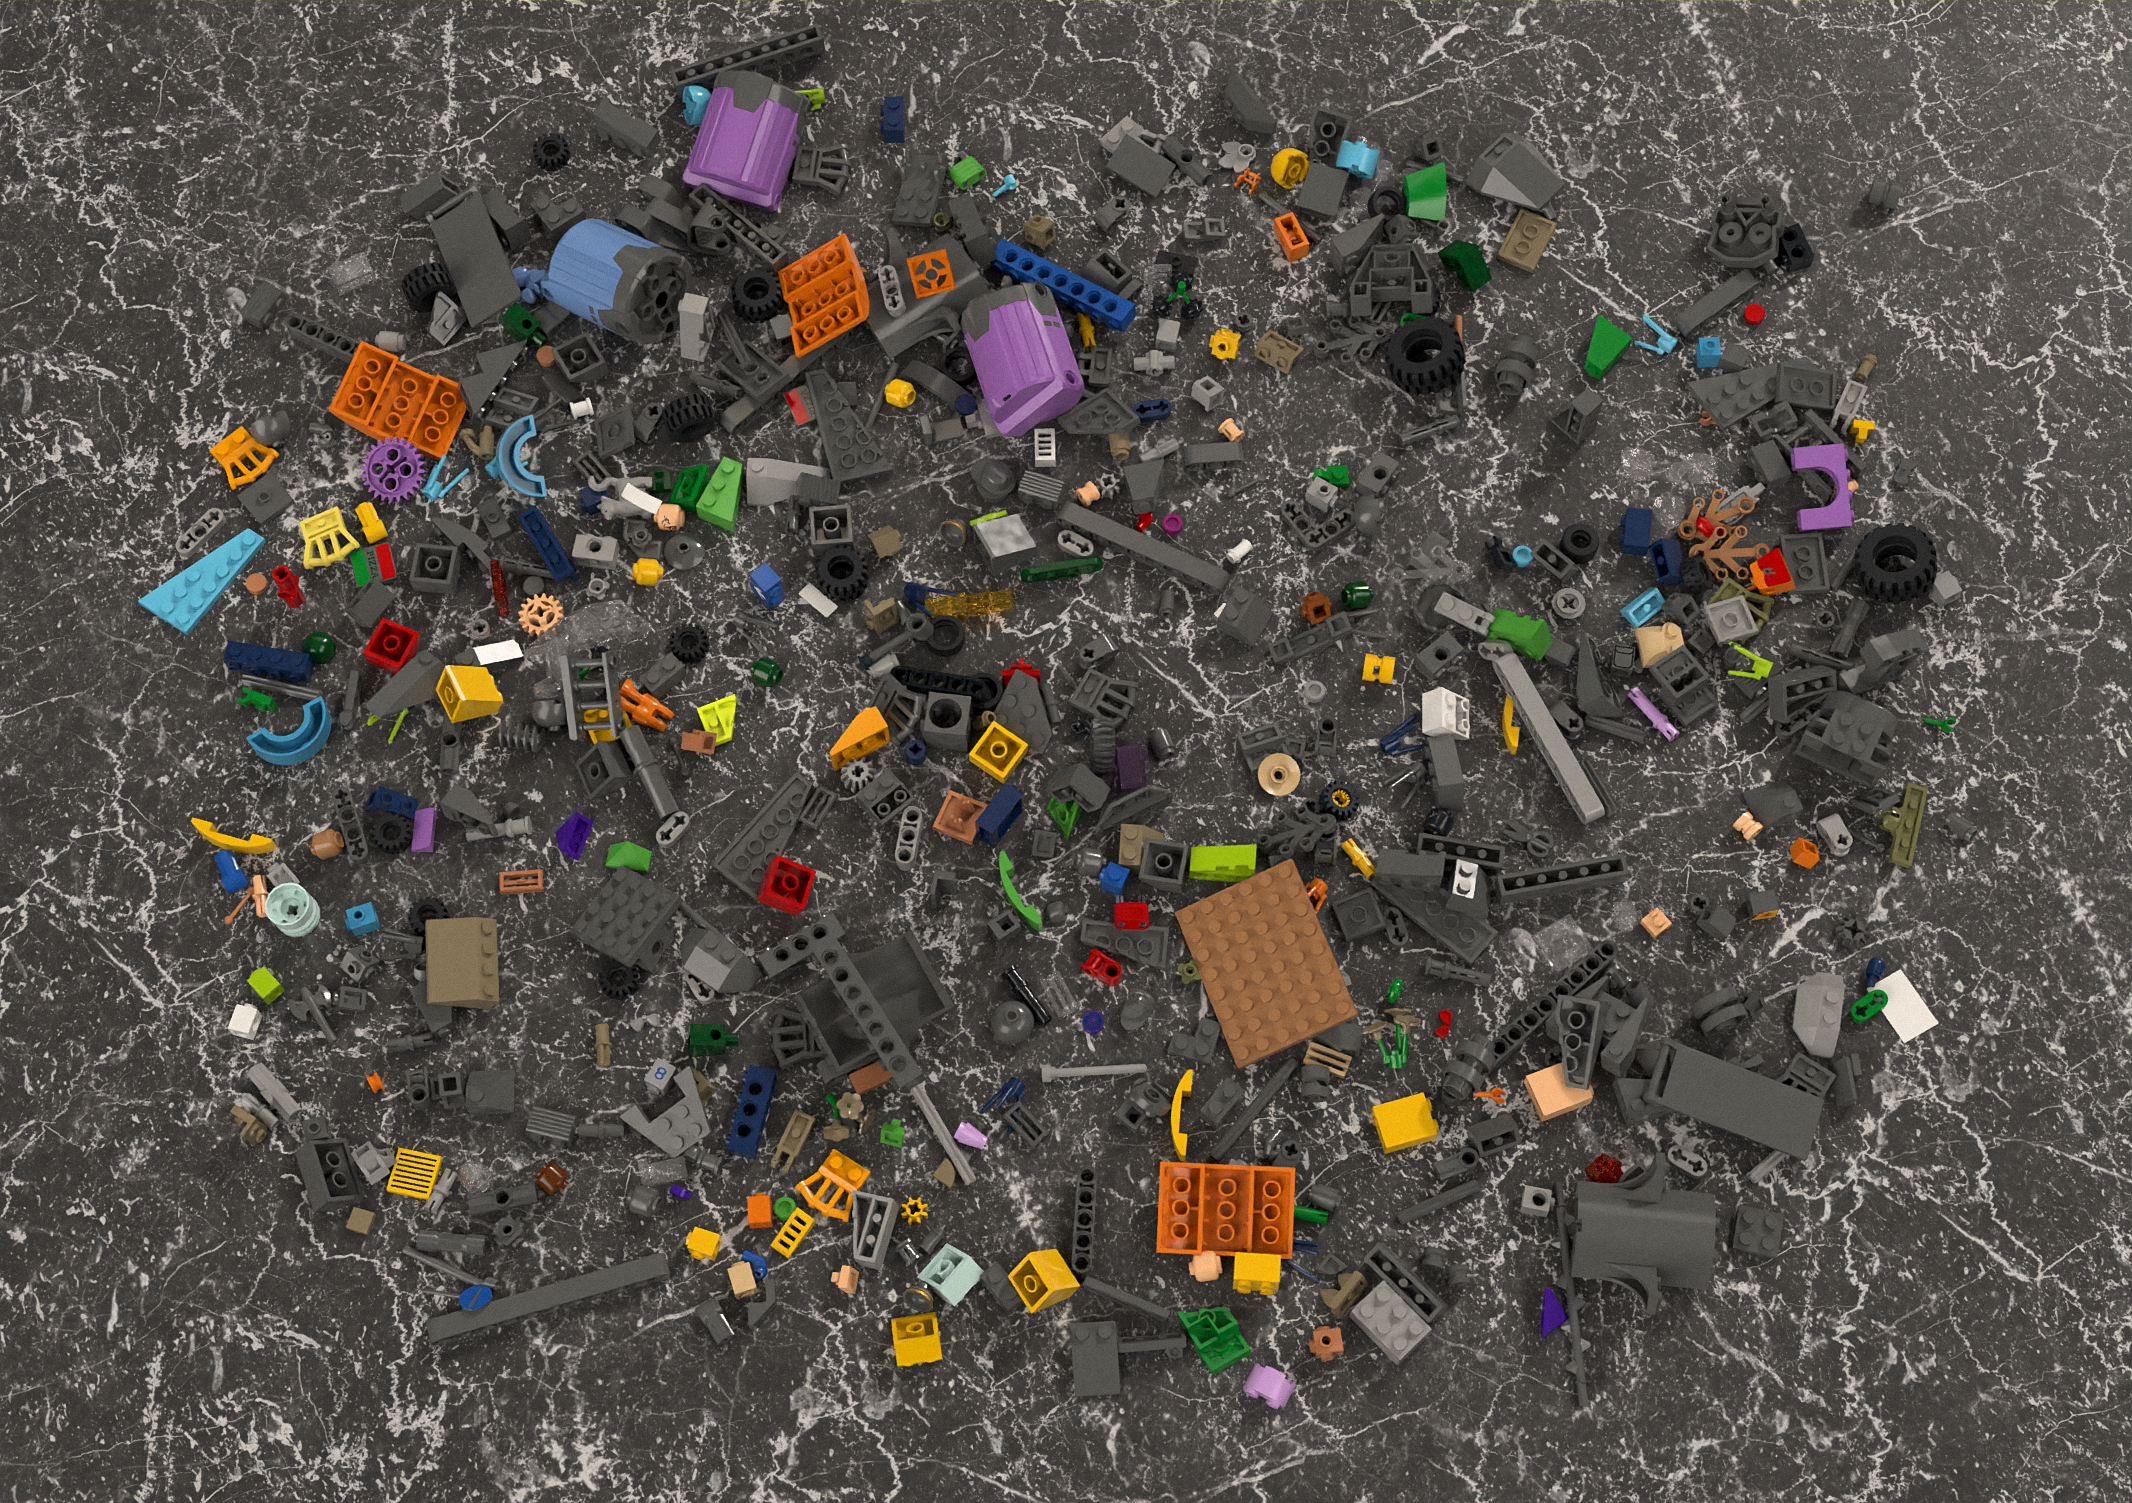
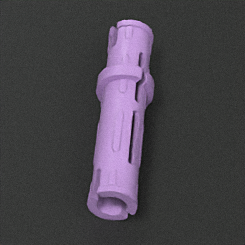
[1627,687,1680,742]

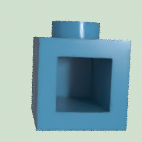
[344,902,380,936]

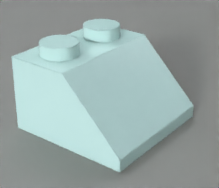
[917,1243,984,1306]

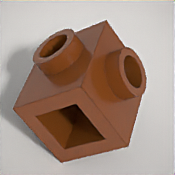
[1300,591,1332,624]

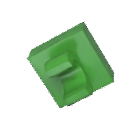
[880,1118,905,1148]

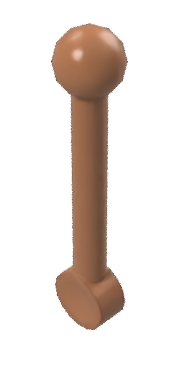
[224,887,254,924]

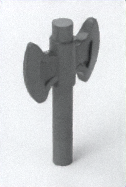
[288,984,338,1045]

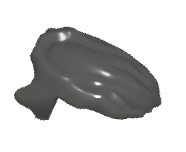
[1121,986,1159,1031]

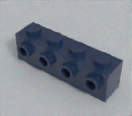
[223,641,315,683]

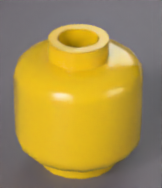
[884,379,916,408]
[632,558,663,586]

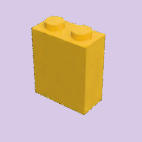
[1371,1092,1439,1154]

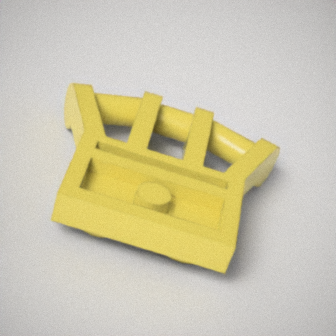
[299,506,360,569]

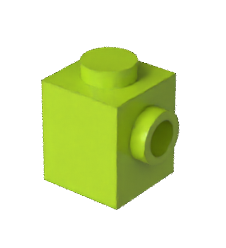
[247,966,285,1005]

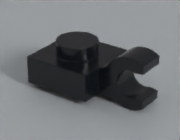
[1485,535,1517,570]

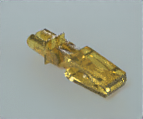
[925,589,1014,622]

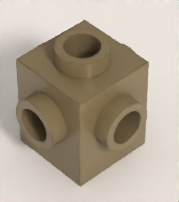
[1024,214,1056,248]

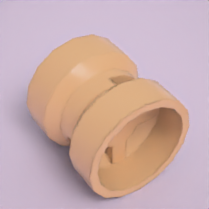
[1733,812,1763,842]

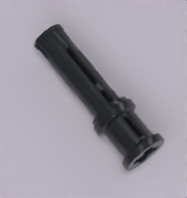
[1001,964,1053,1026]

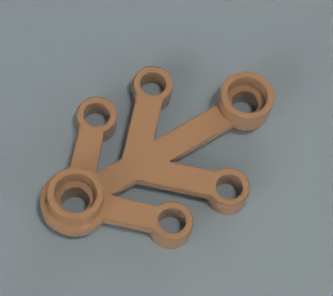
[1677,489,1755,548]
[1689,525,1770,580]

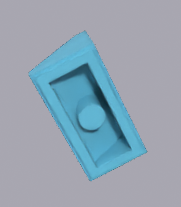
[1620,587,1665,628]

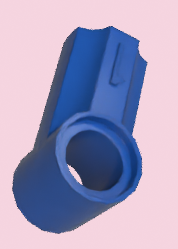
[214,849,249,894]

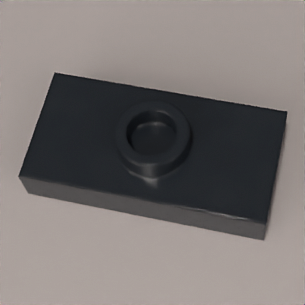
[1154,250,1197,278]

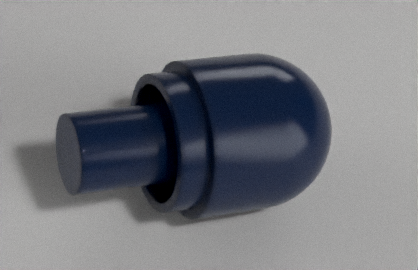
[1866,957,1886,987]

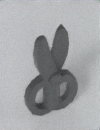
[1503,821,1554,858]

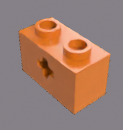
[1273,212,1309,262]

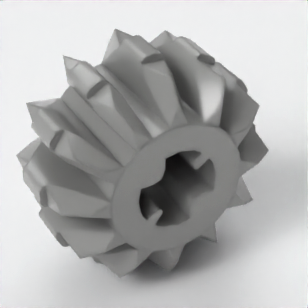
[841,757,877,793]

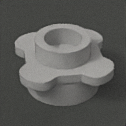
[586,578,610,600]

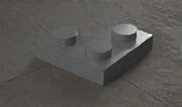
[1167,1017,1221,1066]

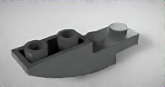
[432,517,499,577]

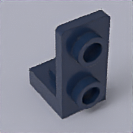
[365,786,418,820]

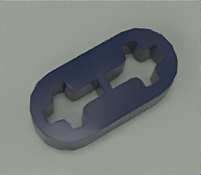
[1133,399,1171,422]

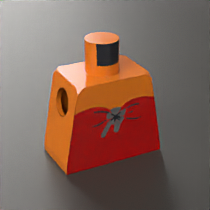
[1742,548,1796,597]

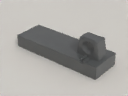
[1117,1332,1187,1359]

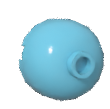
[682,85,711,125]

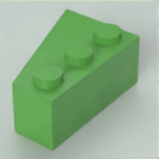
[695,457,745,533]
[1487,608,1553,661]

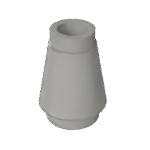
[869,653,901,679]

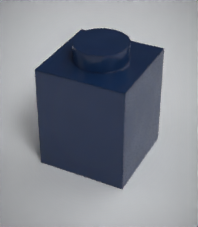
[578,481,610,516]

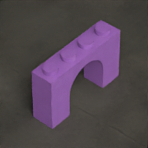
[1790,443,1855,533]

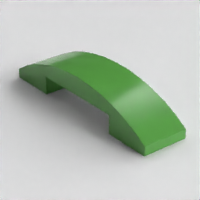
[999,850,1043,931]

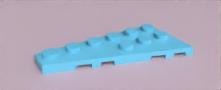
[138,528,266,635]

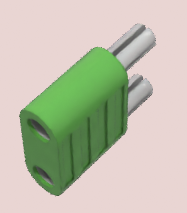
[947,151,986,190]

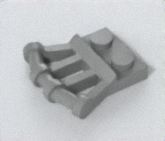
[1100,116,1167,154]

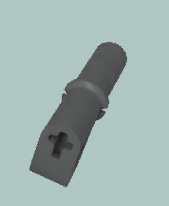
[619,725,680,820]

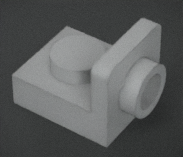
[266,862,300,887]

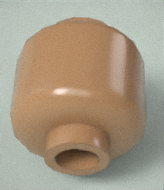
[310,829,344,860]

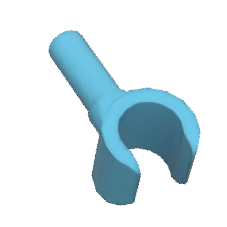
[992,174,1016,198]

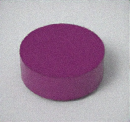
[1162,514,1183,535]

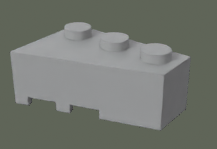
[678,293,715,362]

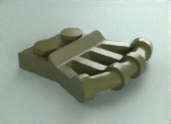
[1707,577,1775,645]

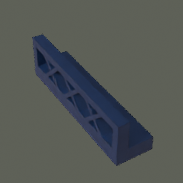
[518,506,580,583]

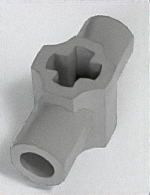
[1134,350,1175,376]

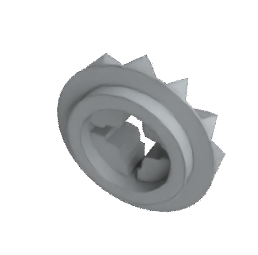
[1552,588,1586,620]

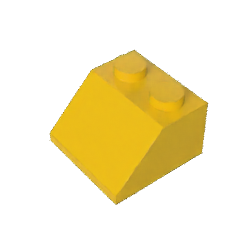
[891,1312,943,1366]

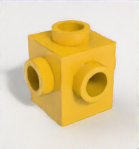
[1209,328,1241,359]

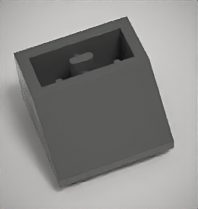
[1080,247,1133,295]
[855,768,916,826]

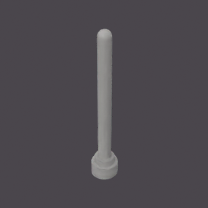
[1041,1064,1147,1083]

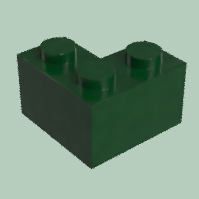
[1438,240,1492,291]

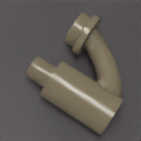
[459,426,494,460]

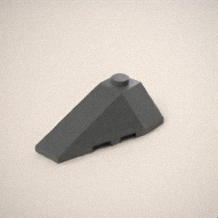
[1309,105,1355,169]
[1576,631,1623,717]
[365,649,444,719]
[1555,994,1609,1090]

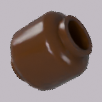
[535,1162,569,1195]

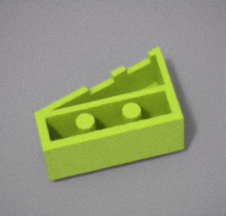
[1189,844,1257,882]

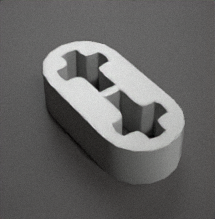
[1058,530,1094,560]
[1478,638,1513,661]
[656,811,691,848]
[684,971,716,1005]
[1666,1145,1707,1179]

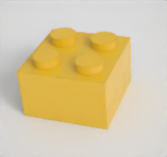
[969,721,1028,784]
[1233,1252,1281,1295]

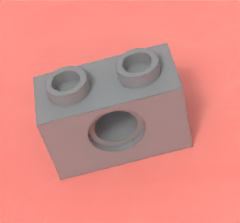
[572,533,620,570]

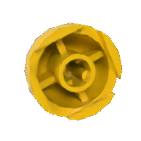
[1271,148,1310,189]

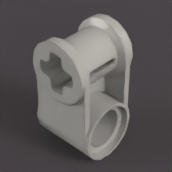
[1816,813,1853,857]

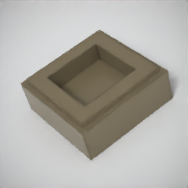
[346,1207,376,1236]

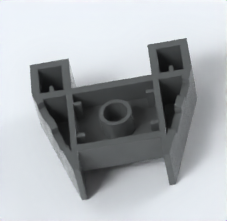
[1836,629,1930,697]
[1545,976,1649,1078]

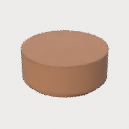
[536,346,556,367]
[246,573,268,595]

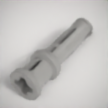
[465,816,532,842]

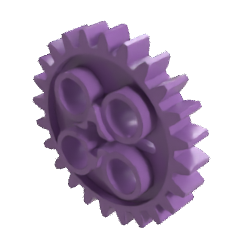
[360,437,428,504]

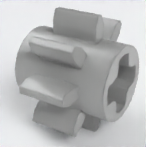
[1096,473,1120,499]

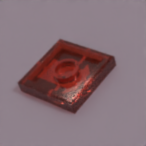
[490,560,510,616]

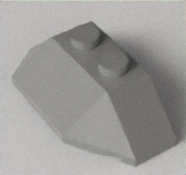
[1792,972,1844,1059]

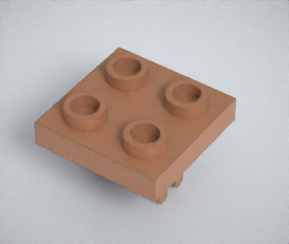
[932,790,988,845]

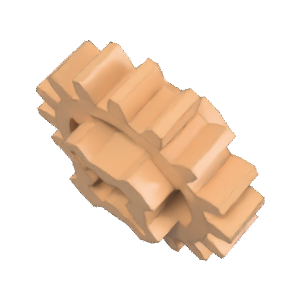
[518,593,565,638]

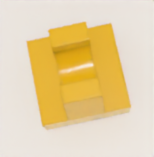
[1850,419,1875,444]

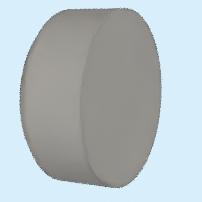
[1304,681,1325,703]

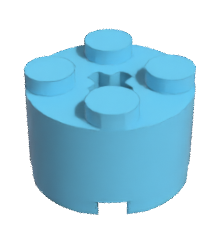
[1335,140,1380,179]

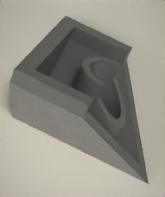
[1635,1039,1684,1080]

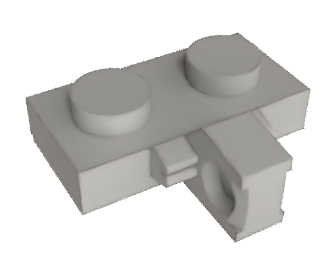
[965,399,1004,439]

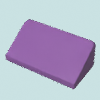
[411,808,437,852]

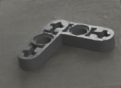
[1281,500,1356,551]

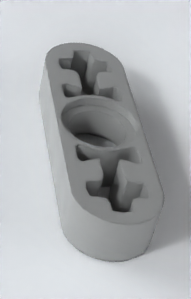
[878,265,906,317]
[175,508,226,557]

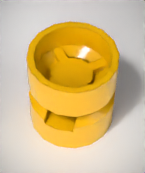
[1362,654,1395,684]

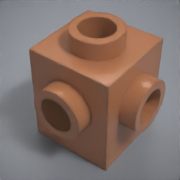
[1308,1326,1344,1361]

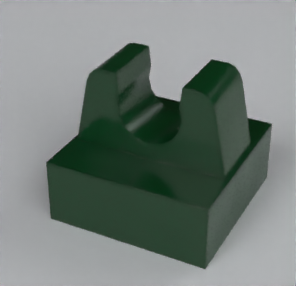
[649,469,672,494]

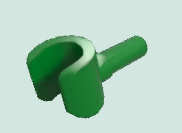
[1924,717,1956,733]

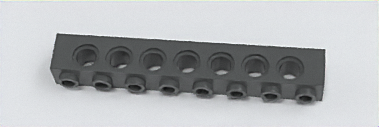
[670,23,826,99]
[810,932,926,1094]

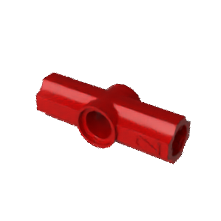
[272,565,305,608]

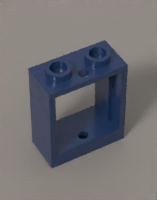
[975,783,1024,849]

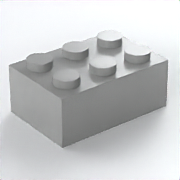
[1349,1280,1432,1366]

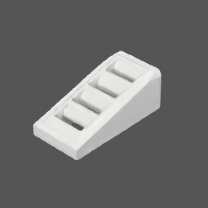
[1034,428,1056,467]

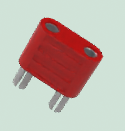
[1114,895,1149,930]

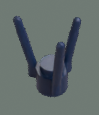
[904,582,957,619]
[1379,714,1427,757]
[980,1077,1026,1135]
[1281,1239,1319,1282]

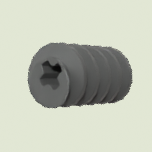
[498,720,545,753]

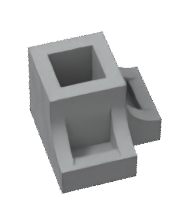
[351,1141,397,1185]

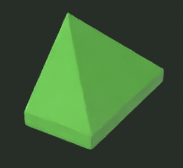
[605,841,652,873]

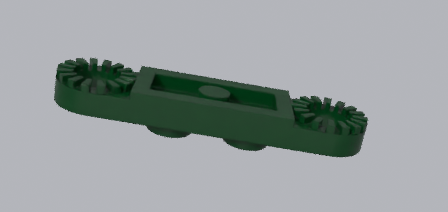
[1020,556,1103,583]

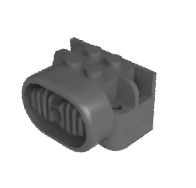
[1795,691,1899,788]

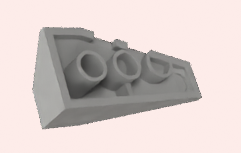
[746,458,831,506]

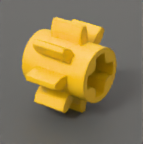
[901,1197,928,1225]

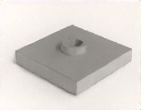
[1703,595,1758,646]

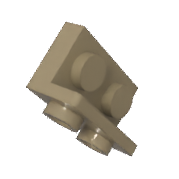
[1254,330,1304,374]
[863,597,899,635]
[230,1104,268,1146]

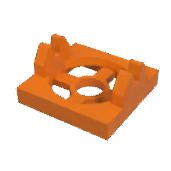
[907,249,956,299]

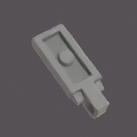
[1715,482,1766,525]

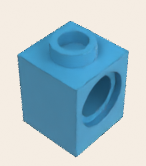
[1695,337,1721,367]

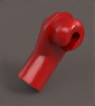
[1134,512,1153,533]
[1696,517,1725,537]

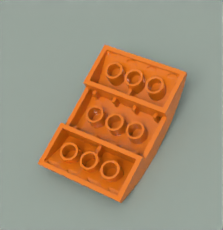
[778,233,869,358]
[329,341,467,460]
[1156,1162,1296,1259]

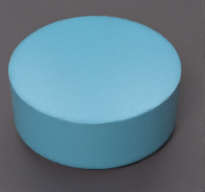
[1512,546,1533,567]

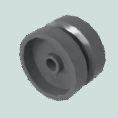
[1691,987,1749,1037]

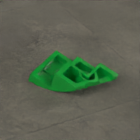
[1402,162,1447,221]
[1177,1306,1252,1375]

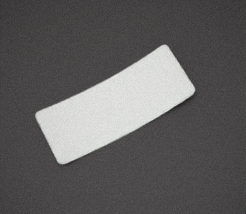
[621,483,662,514]

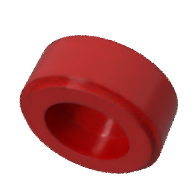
[1744,304,1765,325]

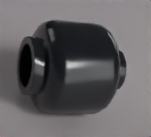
[1422,808,1454,837]

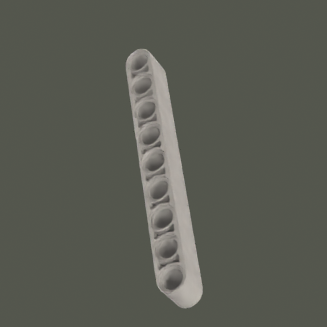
[1492,652,1605,825]

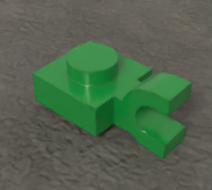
[1312,465,1349,488]
[236,687,278,713]

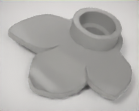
[1218,141,1256,173]

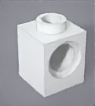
[228,1003,262,1040]

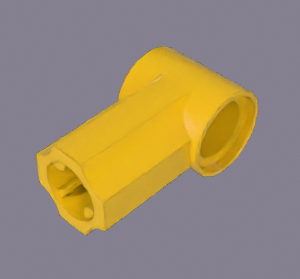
[355,502,389,544]

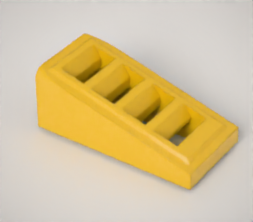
[771,1207,816,1259]

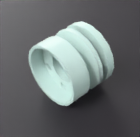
[265,883,320,937]

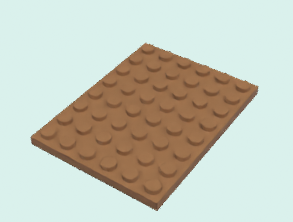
[1175,858,1359,1070]

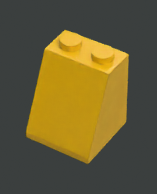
[436,665,503,723]
[1008,1249,1080,1314]

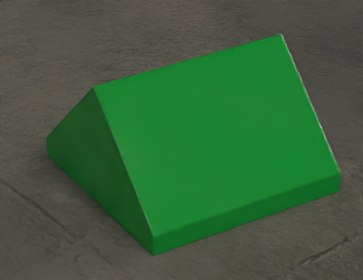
[667,464,711,514]

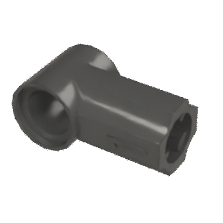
[1433,1148,1479,1182]
[695,1297,735,1346]

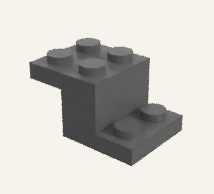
[1649,645,1719,728]

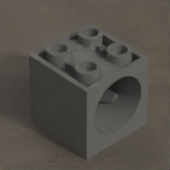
[920,692,973,752]

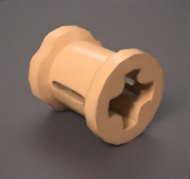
[1218,418,1245,442]

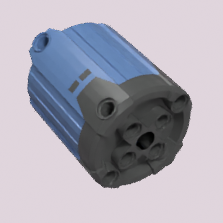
[540,218,693,344]

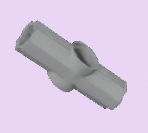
[247,1062,303,1123]

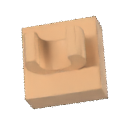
[1640,907,1672,939]
[831,1265,859,1294]

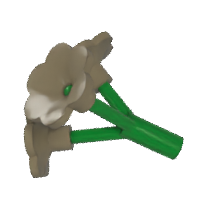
[823,1092,876,1141]

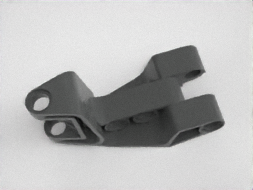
[615,174,731,255]

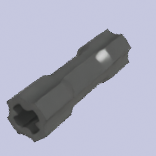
[1829,599,1869,660]
[417,1230,488,1256]

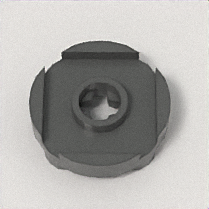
[1128,1078,1172,1118]

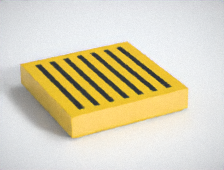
[386,1148,443,1200]

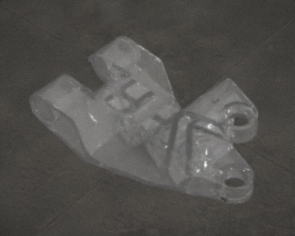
[526,600,651,699]

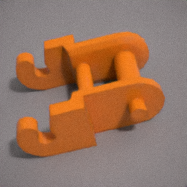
[1234,168,1261,195]

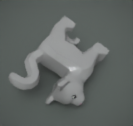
[588,476,652,520]

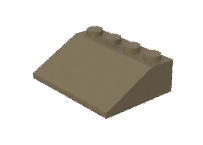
[425,917,499,1010]

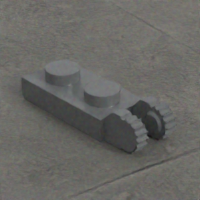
[339,670,363,732]

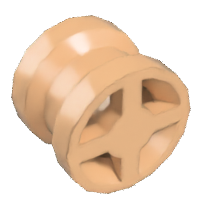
[1075,481,1101,507]

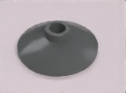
[664,532,705,571]

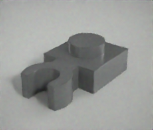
[756,220,788,246]

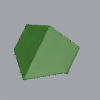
[1046,797,1083,841]

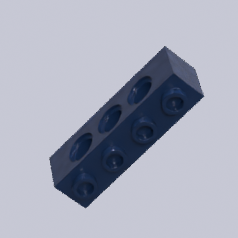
[725,1065,778,1160]

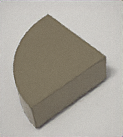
[933,1158,955,1190]

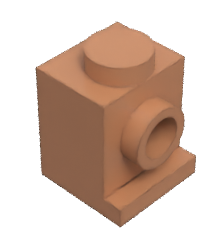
[681,729,717,754]

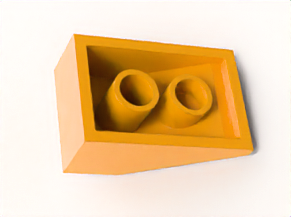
[829,706,890,771]

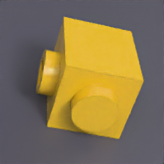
[686,1227,723,1261]

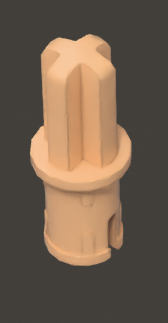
[252,875,269,918]

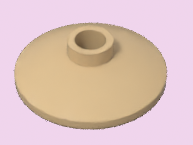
[1258,753,1300,796]

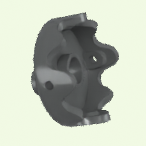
[1413,580,1465,633]

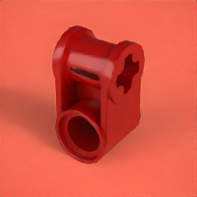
[1080,949,1122,987]

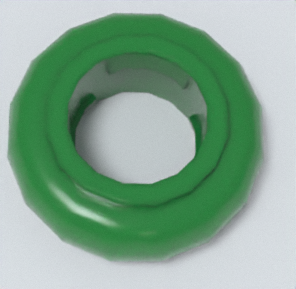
[1387,978,1403,1005]

